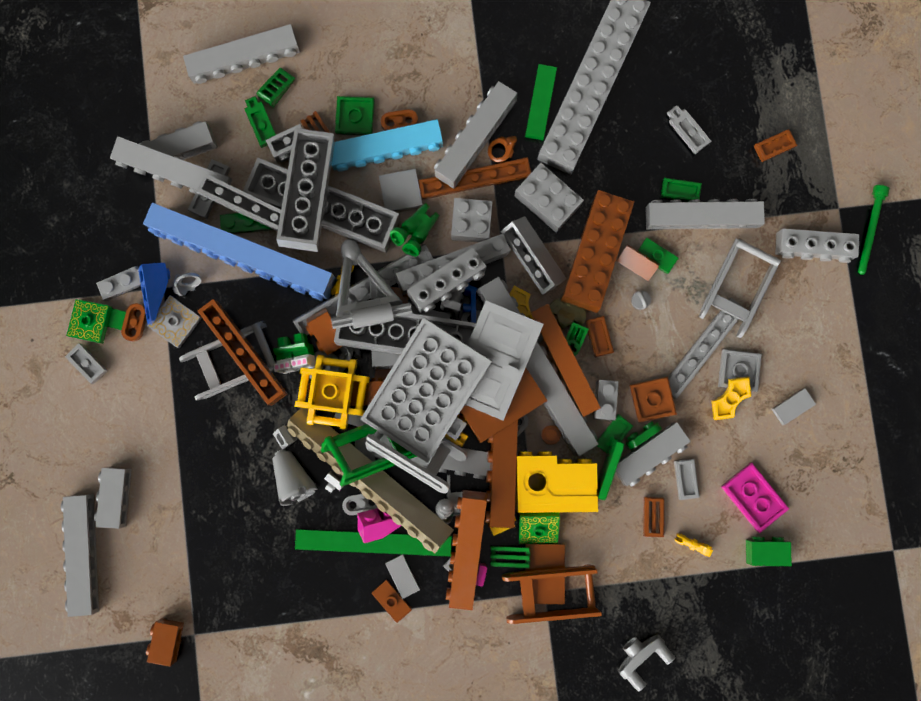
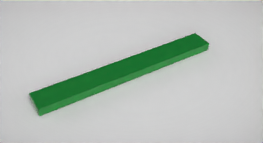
[295,529,452,557]

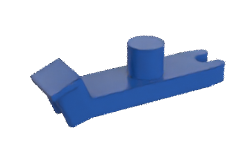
[462,283,477,323]

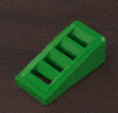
[256,67,295,108]

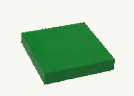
[335,96,375,136]

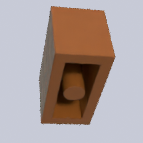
[305,308,343,355]
[146,618,184,667]

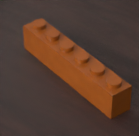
[198,299,288,406]
[485,420,518,528]
[446,490,487,610]

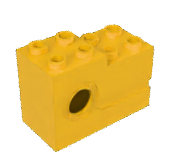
[515,451,598,513]

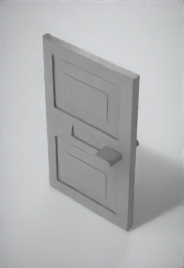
[465,300,544,421]

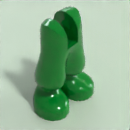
[390,203,440,257]

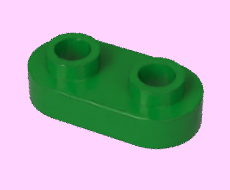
[626,421,662,450]

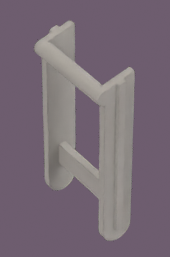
[699,239,781,338]
[179,321,277,401]
[365,431,468,493]

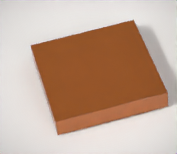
[630,377,677,423]

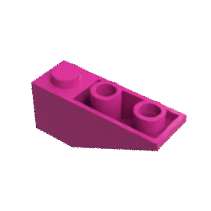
[357,508,401,543]

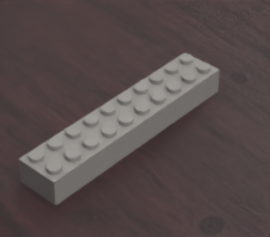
[537,0,651,175]

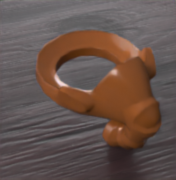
[488,136,517,163]

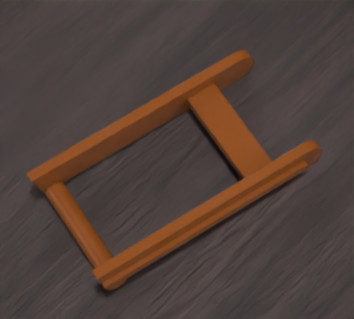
[502,564,602,624]

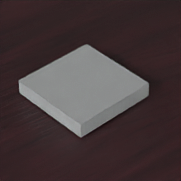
[379,169,423,212]
[718,349,762,392]

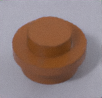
[541,425,561,445]

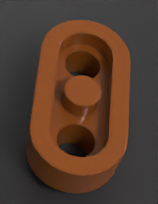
[381,109,418,131]
[121,303,147,342]

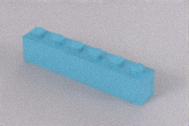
[331,119,443,172]

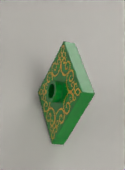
[66,299,112,344]
[519,512,560,544]

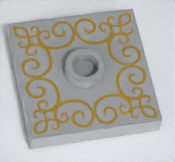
[147,295,202,348]

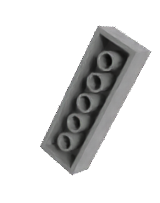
[277,128,335,252]

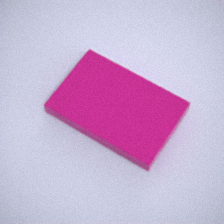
[721,463,789,533]

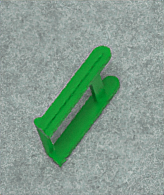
[321,424,417,487]

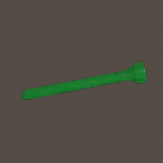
[858,185,890,275]

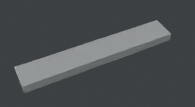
[668,298,744,399]

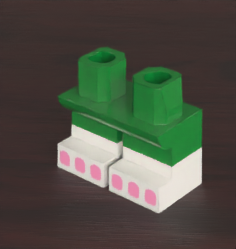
[273,333,316,374]

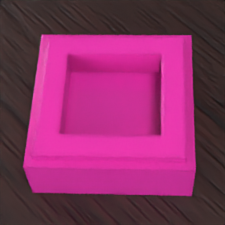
[476,563,487,586]

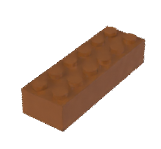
[561,190,634,313]

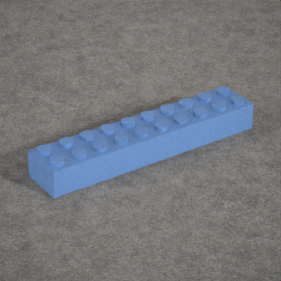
[143,203,337,301]

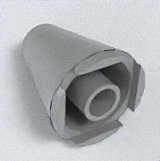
[272,449,317,506]

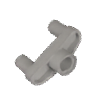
[618,635,675,692]

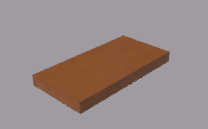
[460,368,548,443]

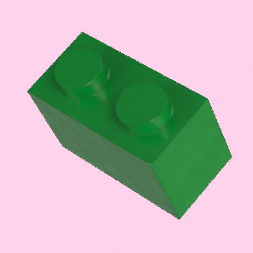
[746,536,792,566]

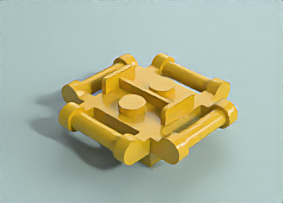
[294,354,370,430]

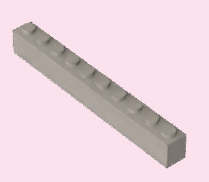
[476,277,598,456]

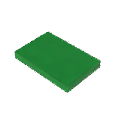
[597,437,624,501]

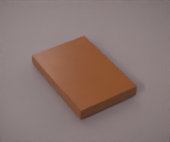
[525,544,565,604]

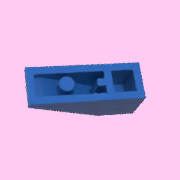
[138,263,170,325]

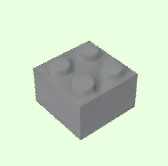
[451,198,492,242]

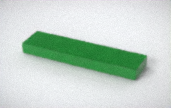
[525,64,557,140]

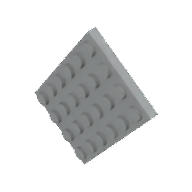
[360,318,492,463]

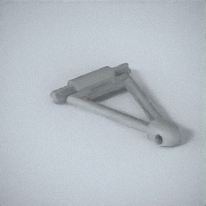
[331,239,412,329]

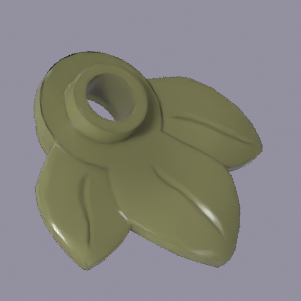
[550,297,586,328]

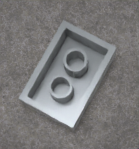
[514,163,584,233]

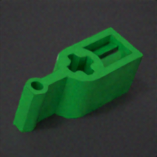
[557,322,589,373]

